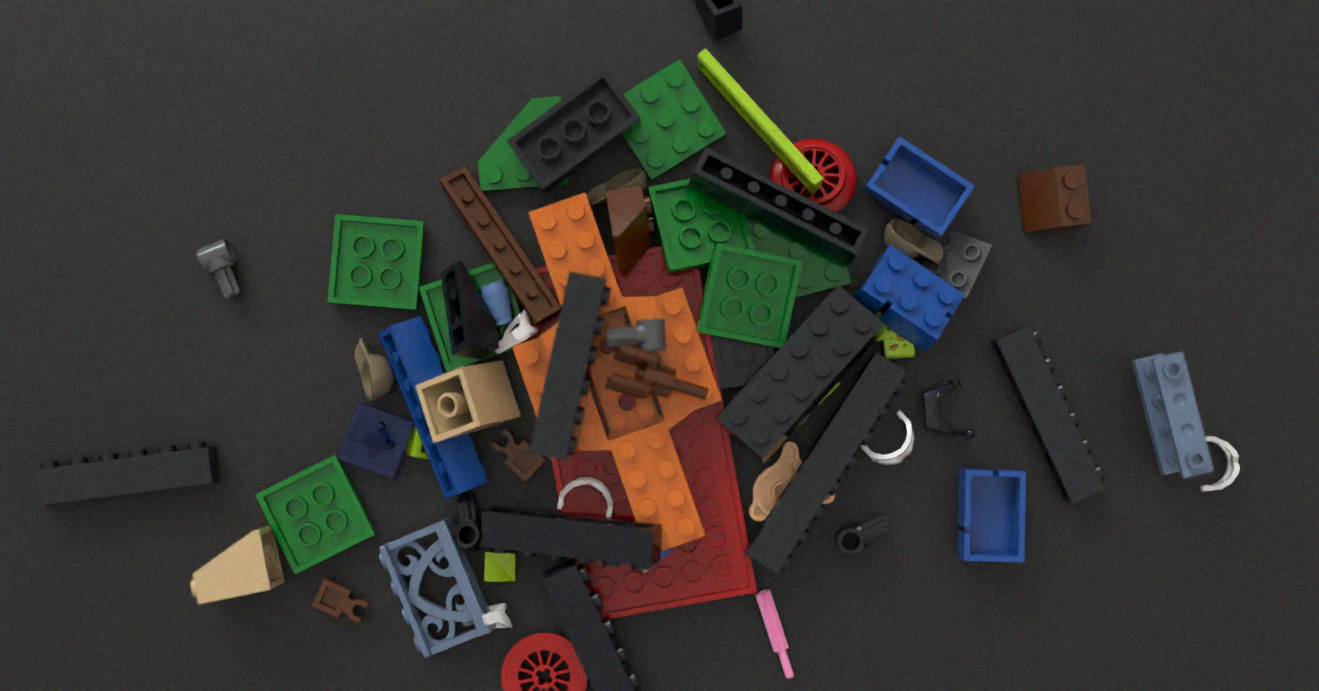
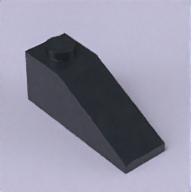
[694,0,742,40]
[441,261,499,359]

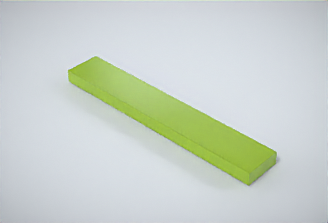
[697,48,823,194]

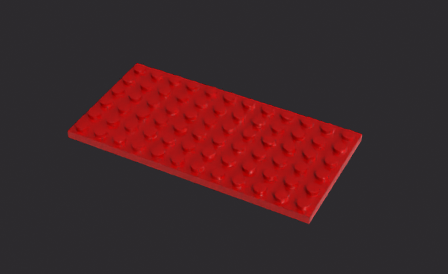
[529,246,757,619]

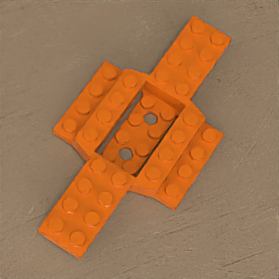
[512,193,722,551]

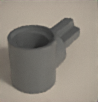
[197,238,241,298]
[606,319,666,351]

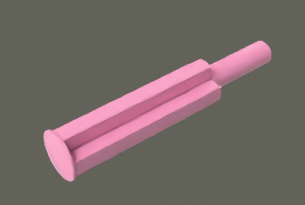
[754,589,794,679]

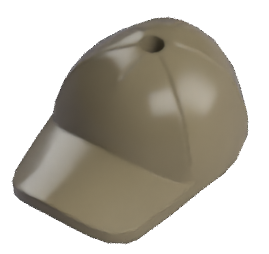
[587,168,647,207]
[884,218,943,264]
[354,337,394,401]

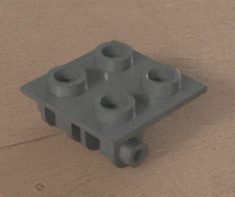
[920,228,993,299]

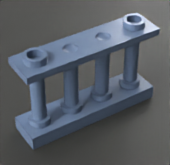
[1131,351,1214,478]

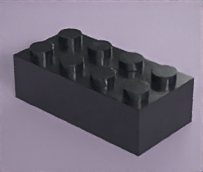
[507,69,641,194]

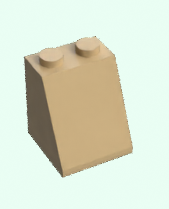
[415,360,521,443]
[190,525,285,604]

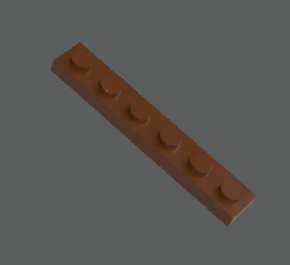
[439,166,561,327]

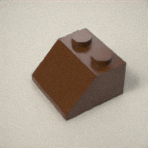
[1017,164,1092,233]
[605,185,655,275]

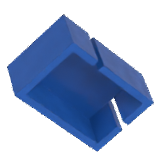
[862,136,975,240]
[854,244,965,352]
[957,468,1026,562]

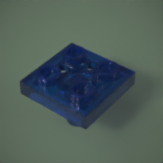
[337,402,415,479]

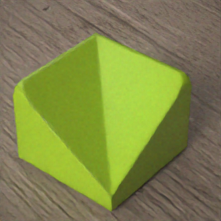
[484,550,517,582]

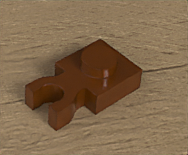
[490,428,546,482]
[311,577,371,624]

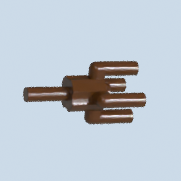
[605,343,709,400]

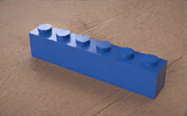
[378,316,488,499]

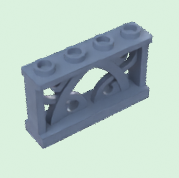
[379,517,496,658]

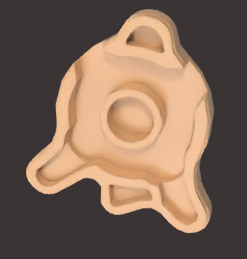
[748,442,835,522]

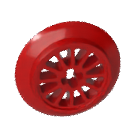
[770,139,856,213]
[501,633,588,691]

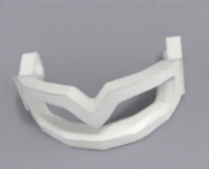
[495,309,538,354]
[860,410,915,465]
[1200,436,1240,491]
[557,477,614,519]
[462,603,513,628]

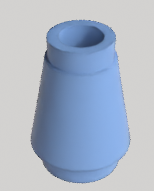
[480,280,513,326]

